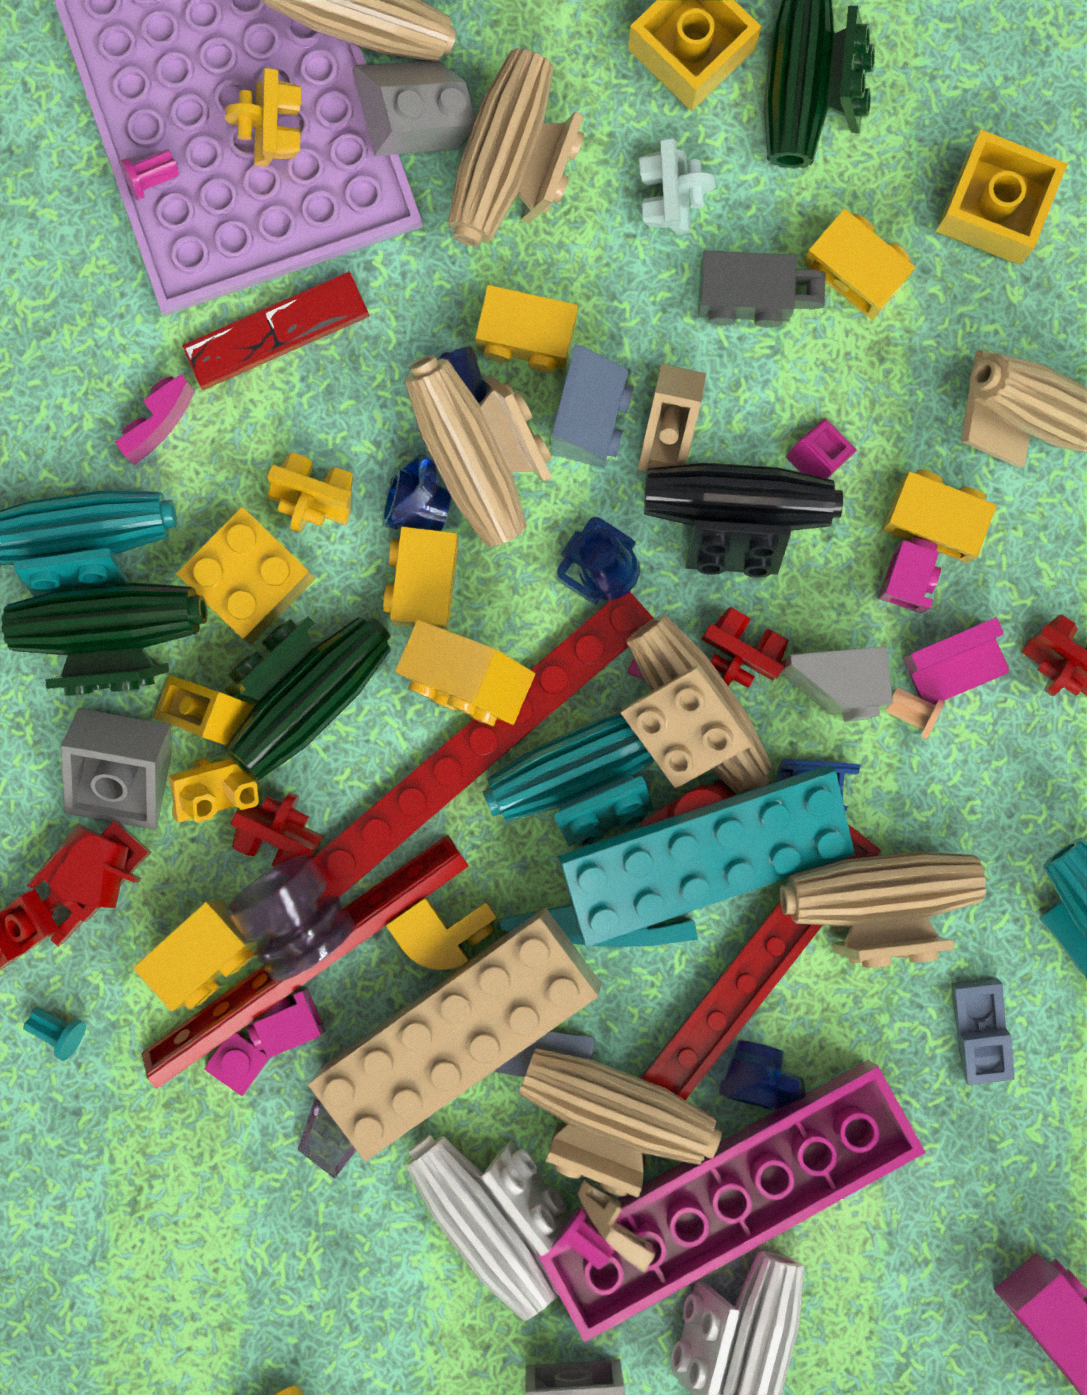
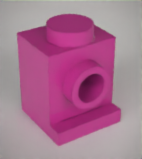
[878,538,941,614]
[247,988,326,1059]

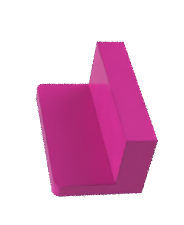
[902,617,1009,705]

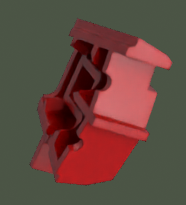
[640,779,736,827]
[26,823,141,908]

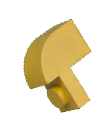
[386,897,498,970]

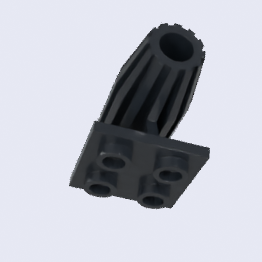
[644,462,843,578]

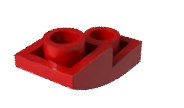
[0,889,59,970]

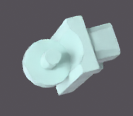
[639,138,716,235]

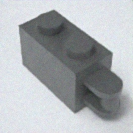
[698,250,826,328]

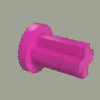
[120,149,179,201]
[554,1207,616,1270]

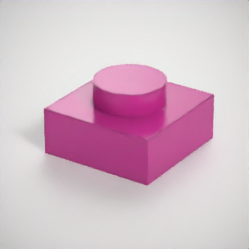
[204,1031,270,1096]

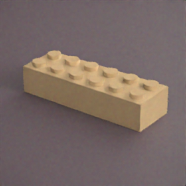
[308,907,602,1162]

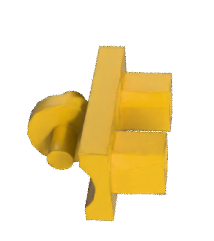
[225,68,301,167]
[267,452,353,533]
[168,758,259,823]

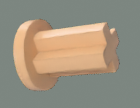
[885,687,945,740]

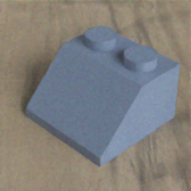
[551,345,634,468]

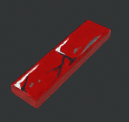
[182,271,370,390]

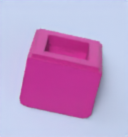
[786,418,857,479]

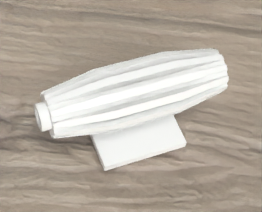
[406,1134,569,1321]
[671,1251,805,1395]

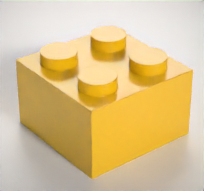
[628,0,762,112]
[935,129,1068,265]
[176,507,316,645]
[395,619,536,727]
[133,899,259,1012]

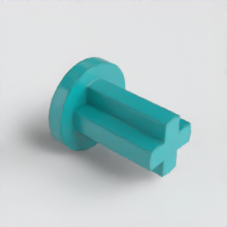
[23,1007,86,1061]

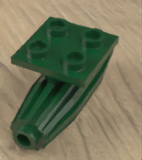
[764,0,875,169]
[1,582,207,696]
[224,616,391,781]

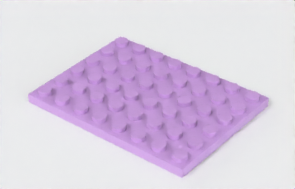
[54,0,423,316]

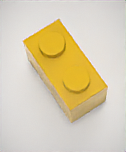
[803,208,916,321]
[475,285,578,373]
[882,470,997,563]
[383,527,459,631]

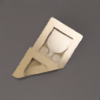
[577,1180,655,1272]

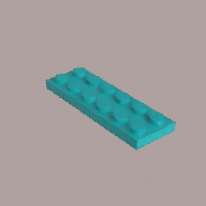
[558,765,855,947]

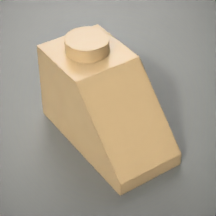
[638,364,706,472]

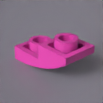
[114,374,195,465]

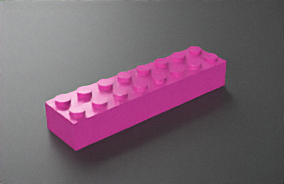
[538,1059,926,1343]

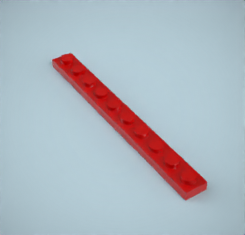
[273,587,654,928]

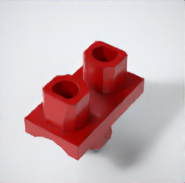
[701,607,789,688]
[1021,615,1087,697]
[230,792,324,876]

